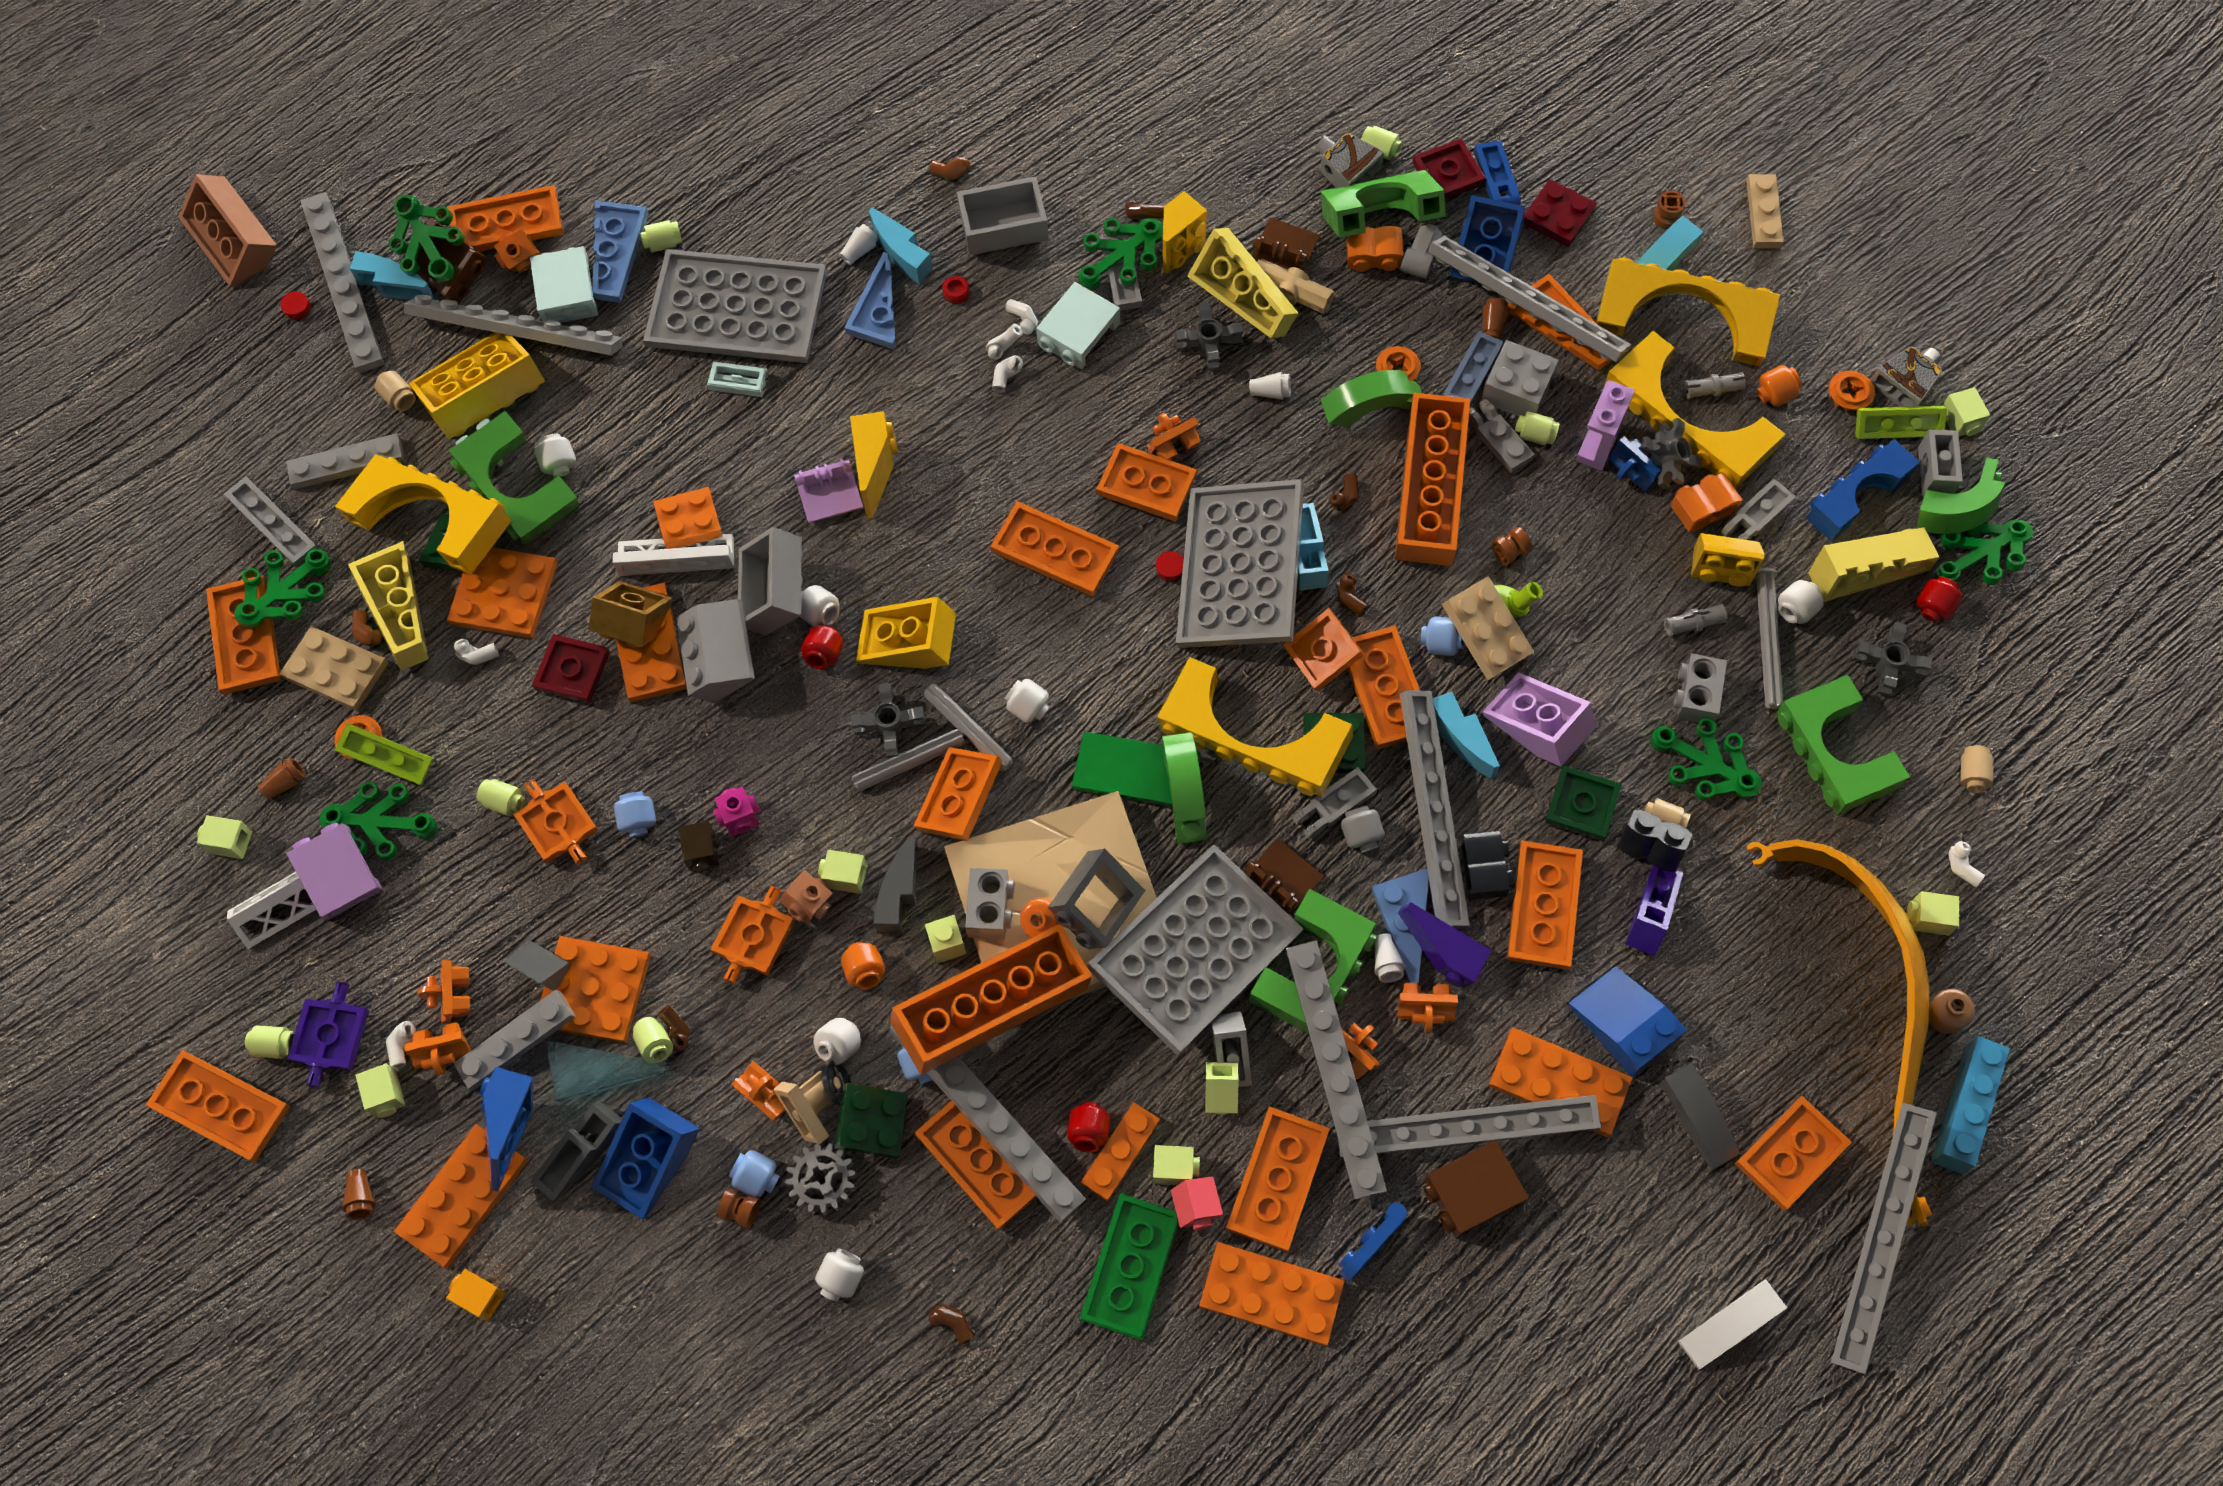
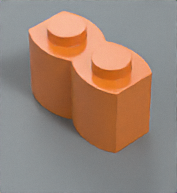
[1346,226,1403,272]
[1671,473,1743,533]

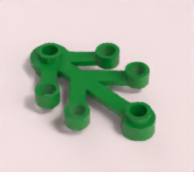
[388,195,465,282]
[1078,218,1163,291]
[1934,520,2033,585]
[234,549,331,629]
[1650,718,1762,801]
[319,781,438,860]

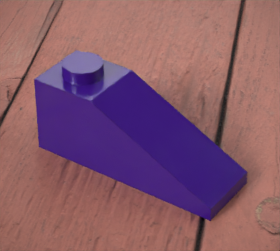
[1625,865,1684,956]
[1398,902,1491,987]

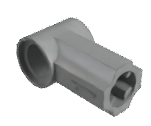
[1400,224,1442,280]

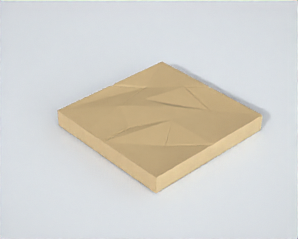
[944,791,1157,999]

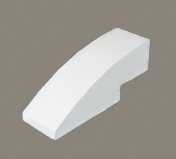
[1678,1279,1787,1370]

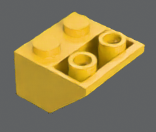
[1163,191,1207,274]
[1691,533,1764,587]

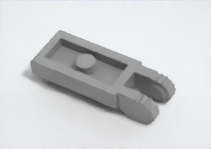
[1469,399,1535,473]
[1720,479,1796,541]
[1293,768,1377,839]

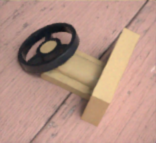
[773,1060,852,1144]

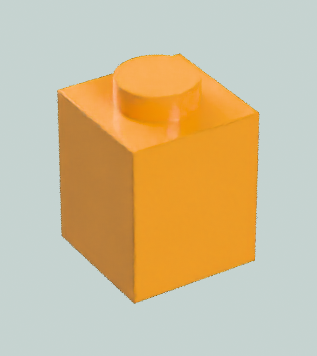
[446,1269,507,1322]

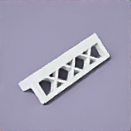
[613,534,734,576]
[227,872,316,949]

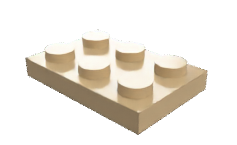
[1441,576,1534,680]
[279,626,388,711]

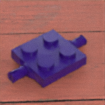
[287,982,369,1088]

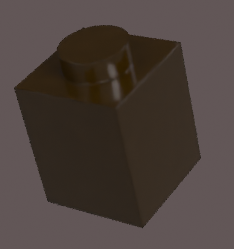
[679,821,719,872]

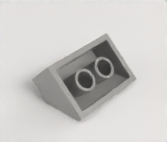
[676,599,755,703]

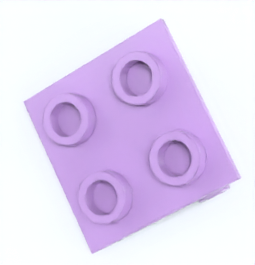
[794,459,863,524]

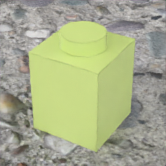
[1942,387,1990,436]
[197,815,253,859]
[818,850,868,894]
[1907,891,1959,936]
[925,915,967,964]
[1205,1062,1239,1115]
[356,1063,406,1118]
[1153,1145,1200,1185]

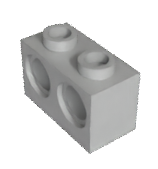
[1674,653,1727,723]
[965,868,1015,939]

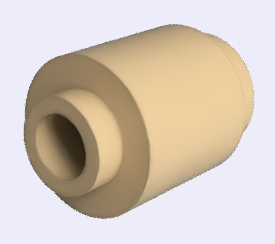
[374,371,416,411]
[1961,745,1994,793]
[1644,798,1691,828]

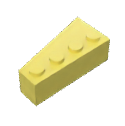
[1187,228,1298,338]
[1808,527,1939,602]
[348,541,429,671]

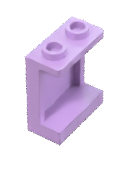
[1576,380,1635,471]
[286,823,383,920]

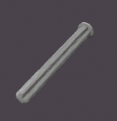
[1754,568,1783,710]

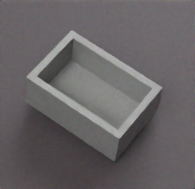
[956,177,1049,256]
[738,527,803,636]

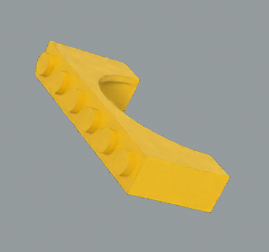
[1596,258,1780,367]
[1604,331,1785,489]
[335,454,512,575]
[1157,657,1353,797]

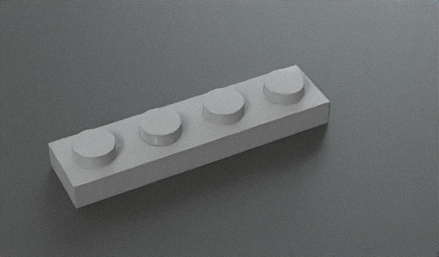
[286,433,405,490]
[224,476,319,568]
[453,990,576,1091]

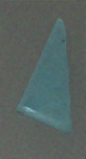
[546,1041,668,1103]

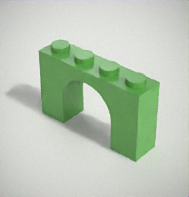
[1320,170,1446,238]
[449,411,579,546]
[1777,675,1910,815]
[1249,889,1377,1034]

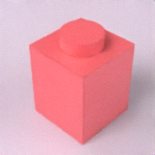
[1171,1176,1223,1231]

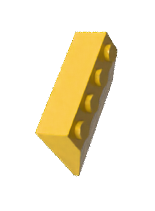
[408,332,545,439]

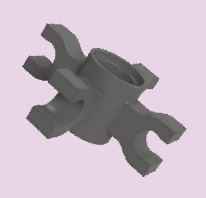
[1175,302,1243,371]
[1642,418,1701,489]
[1852,622,1933,697]
[851,683,926,758]

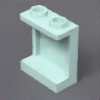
[530,246,598,323]
[1036,282,1120,369]

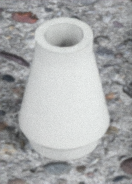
[839,224,879,265]
[1249,372,1291,400]
[1374,934,1405,983]

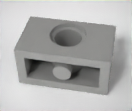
[1918,430,1963,497]

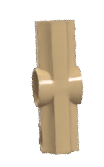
[1257,259,1335,314]

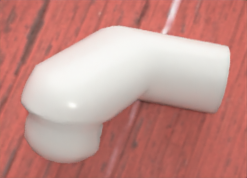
[1006,299,1038,335]
[986,324,1023,360]
[992,355,1023,393]
[454,639,499,665]
[1948,841,1985,887]
[386,1021,416,1069]

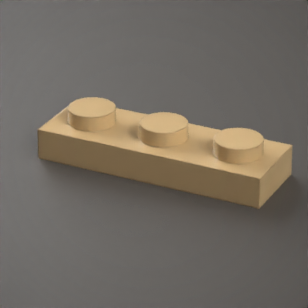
[1746,174,1784,249]

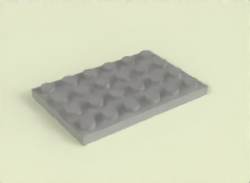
[643,249,827,363]
[1176,479,1304,648]
[1087,845,1304,1056]

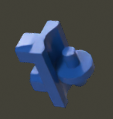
[1608,437,1662,492]

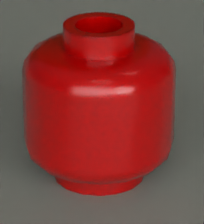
[1917,576,1963,623]
[801,625,844,669]
[1067,1102,1111,1153]

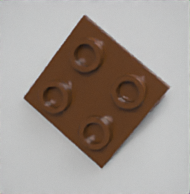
[1251,217,1320,271]
[1244,838,1324,915]

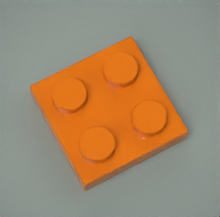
[653,487,723,549]
[1283,608,1365,691]

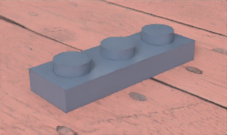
[1443,331,1504,406]

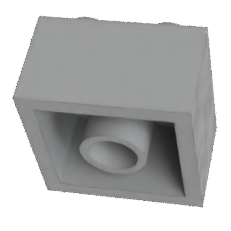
[1481,340,1559,416]

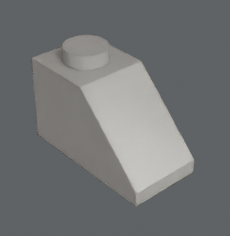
[1211,1011,1252,1087]

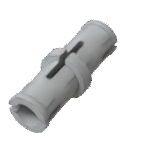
[1685,372,1746,399]
[1664,604,1728,636]

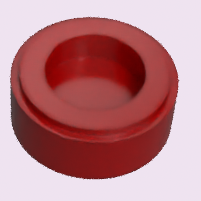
[942,276,970,304]
[280,291,311,320]
[1156,551,1184,582]

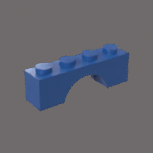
[1806,439,1920,542]

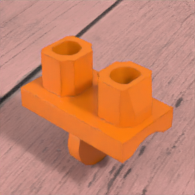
[1147,413,1201,461]
[417,960,470,1024]
[1397,983,1458,1033]
[405,1022,471,1076]
[1341,1023,1381,1080]
[731,1061,786,1123]

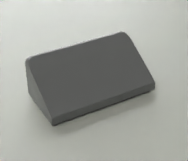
[504,941,572,991]

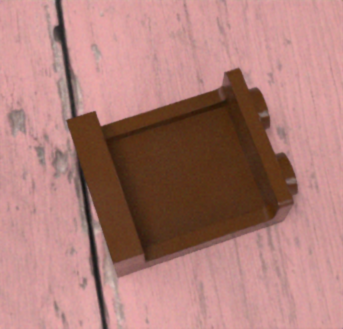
[399,218,489,304]
[1423,1140,1529,1239]

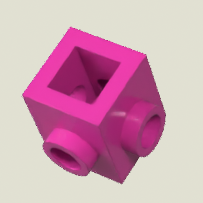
[713,786,760,837]

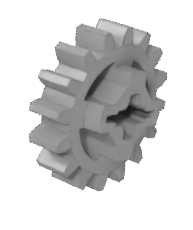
[785,1143,857,1215]

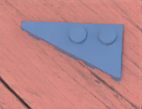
[844,252,896,350]
[1371,869,1429,984]

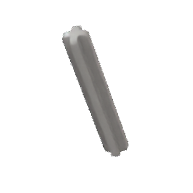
[924,684,1013,772]
[852,729,965,791]

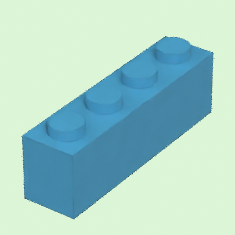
[1931,1036,2010,1175]

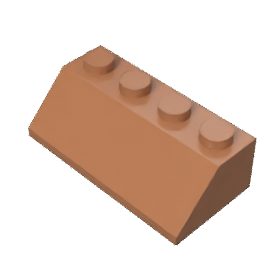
[178,174,277,287]

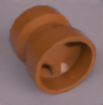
[1653,190,1686,229]
[1491,527,1532,566]
[717,1187,761,1229]

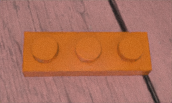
[1081,1102,1160,1202]

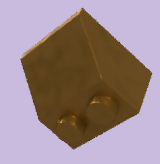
[588,581,672,647]

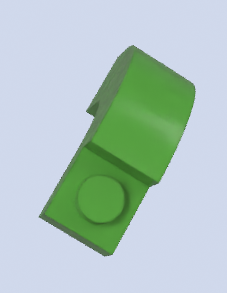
[1321,370,1422,428]
[1917,458,2005,534]
[1162,732,1207,844]

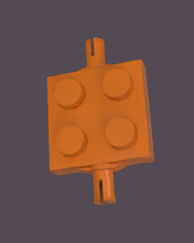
[513,779,599,865]
[710,886,795,985]

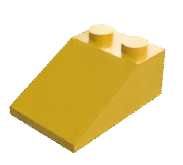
[850,411,898,519]
[856,597,956,669]

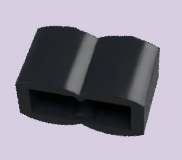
[1617,810,1692,872]
[1461,831,1514,900]

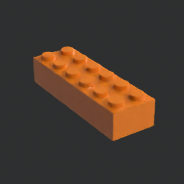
[1394,392,1470,566]
[890,924,1092,1075]

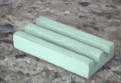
[707,361,768,397]

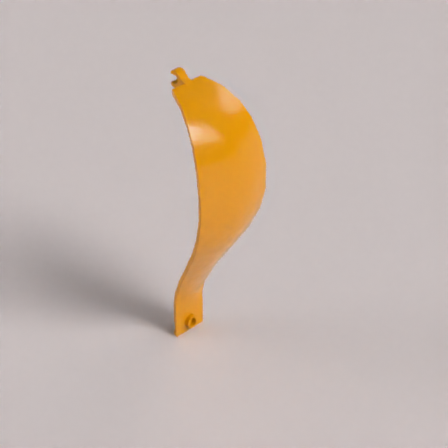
[1747,839,1932,1227]

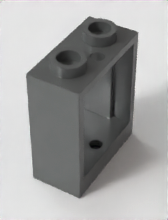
[1048,848,1146,949]

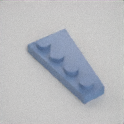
[592,200,649,303]

